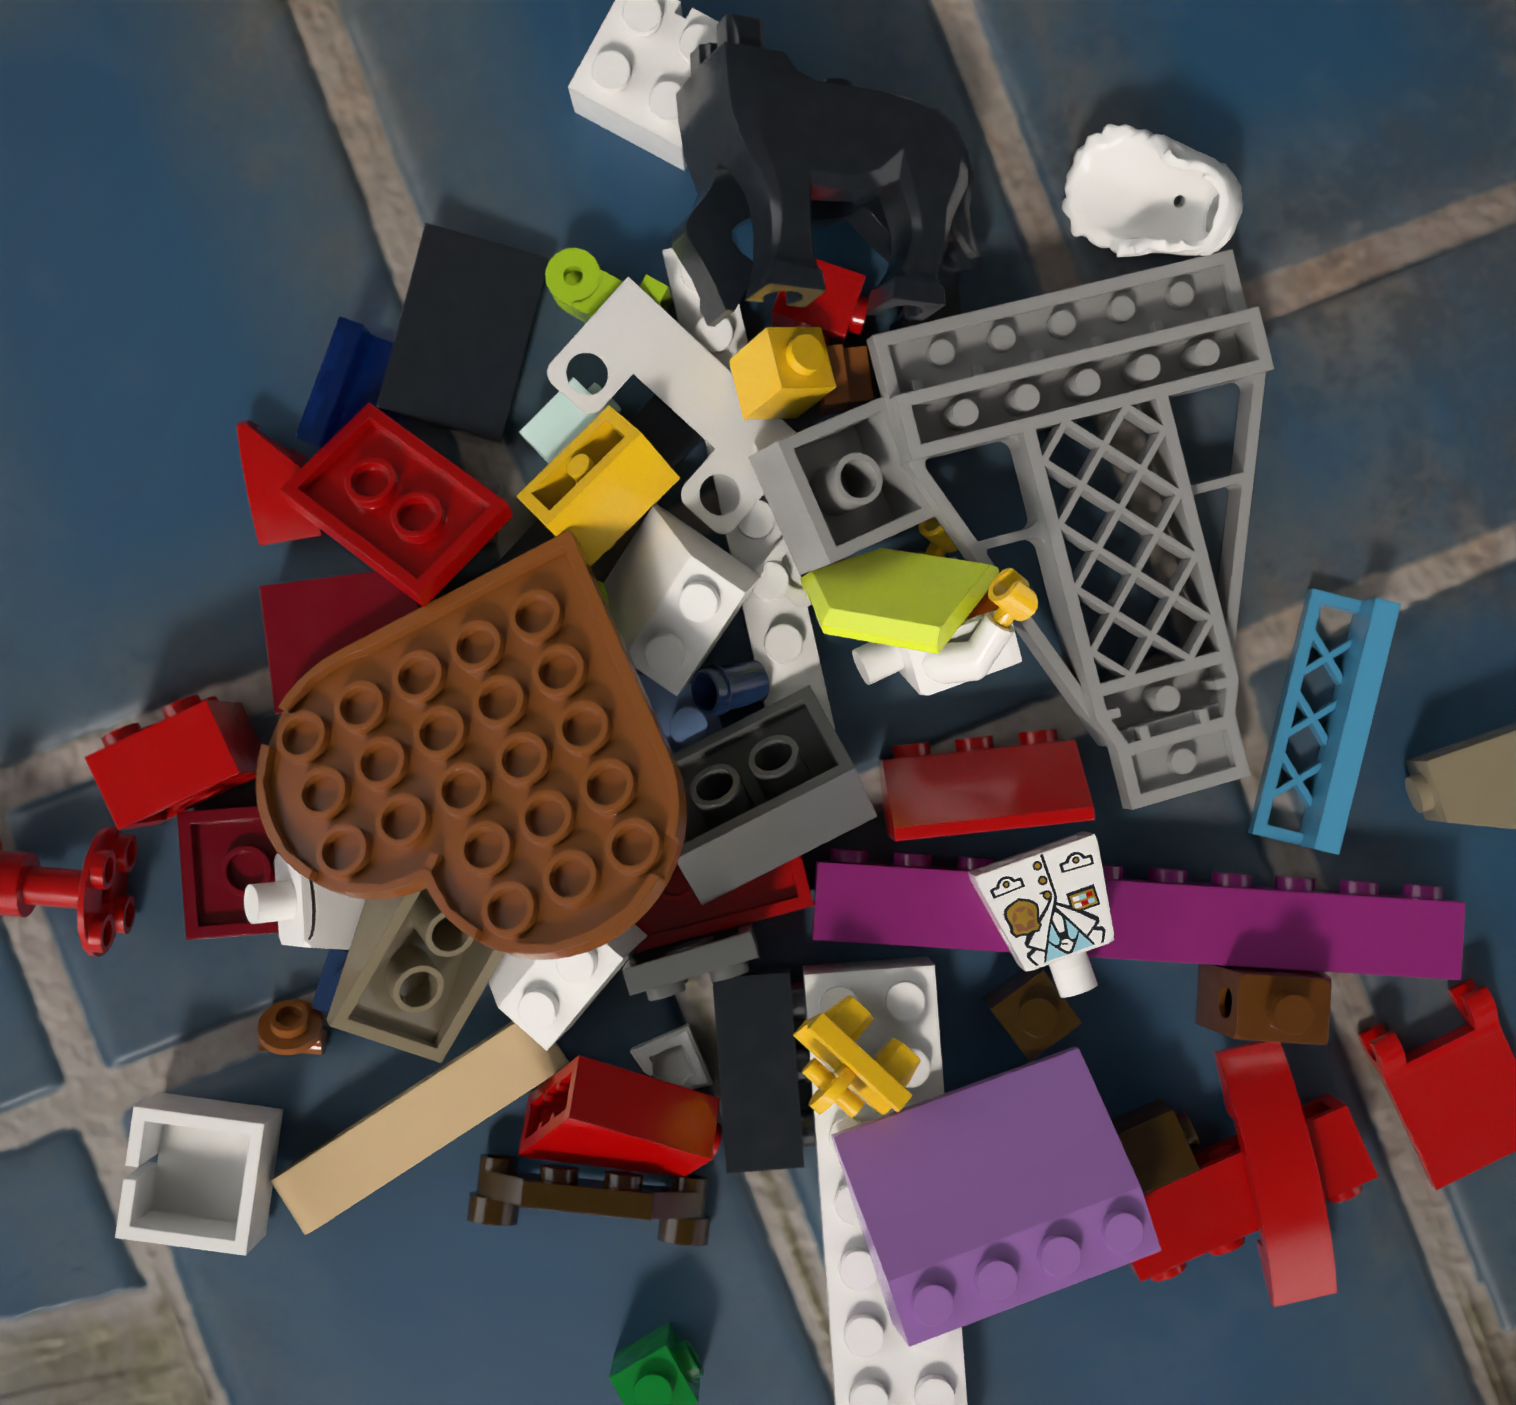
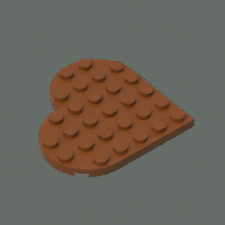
[256,530,687,960]

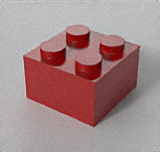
[84,694,261,830]

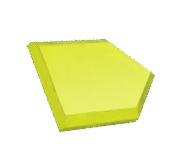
[800,548,999,654]

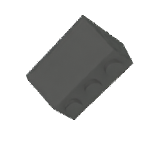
[673,685,877,905]

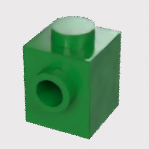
[609,1322,704,1405]

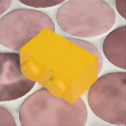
[516,405,680,567]

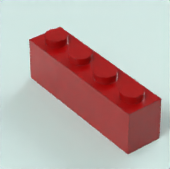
[1128,1093,1379,1282]

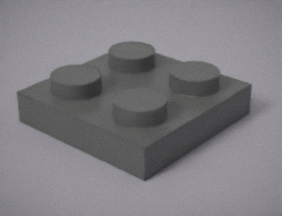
[622,922,759,1001]

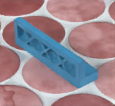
[1247,588,1401,855]

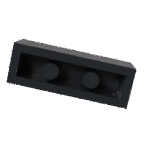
[712,965,816,1173]

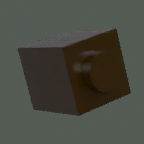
[982,968,1082,1062]
[1111,1098,1200,1194]

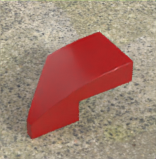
[236,419,324,546]

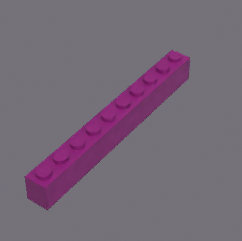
[811,848,1466,980]

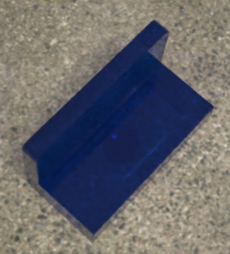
[295,316,401,450]

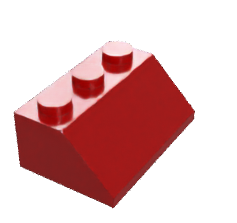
[878,729,1095,841]

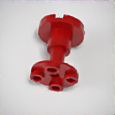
[0,826,138,957]

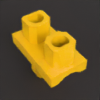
[793,995,921,1118]

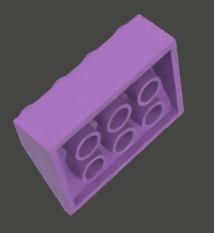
[831,1046,1162,1347]

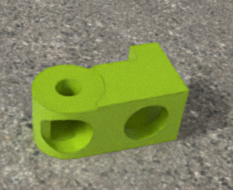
[545,248,673,323]

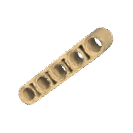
[270,1021,569,1235]

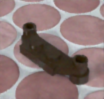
[467,1154,711,1246]

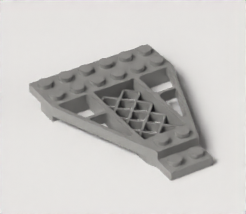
[867,249,1274,810]

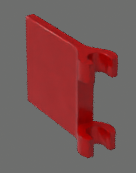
[1357,978,1516,1190]

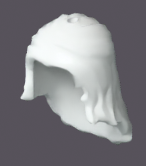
[1062,124,1244,257]

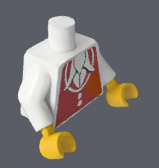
[852,517,1038,696]

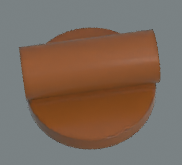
[257,999,327,1055]

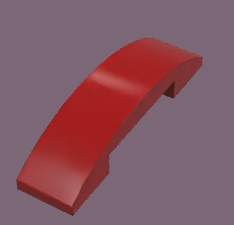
[1213,1041,1337,1307]

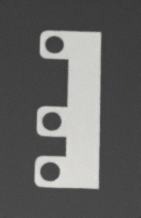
[547,277,855,607]

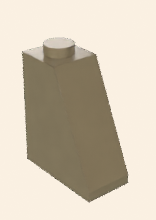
[1405,723,1516,829]

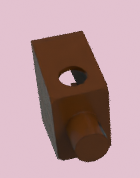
[1195,964,1332,1045]

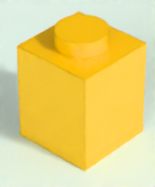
[729,327,836,420]

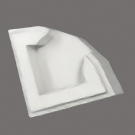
[630,1023,714,1089]

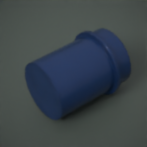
[691,660,769,715]

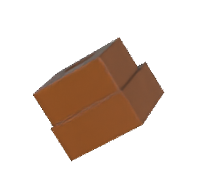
[817,344,874,416]

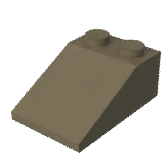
[327,888,504,1063]

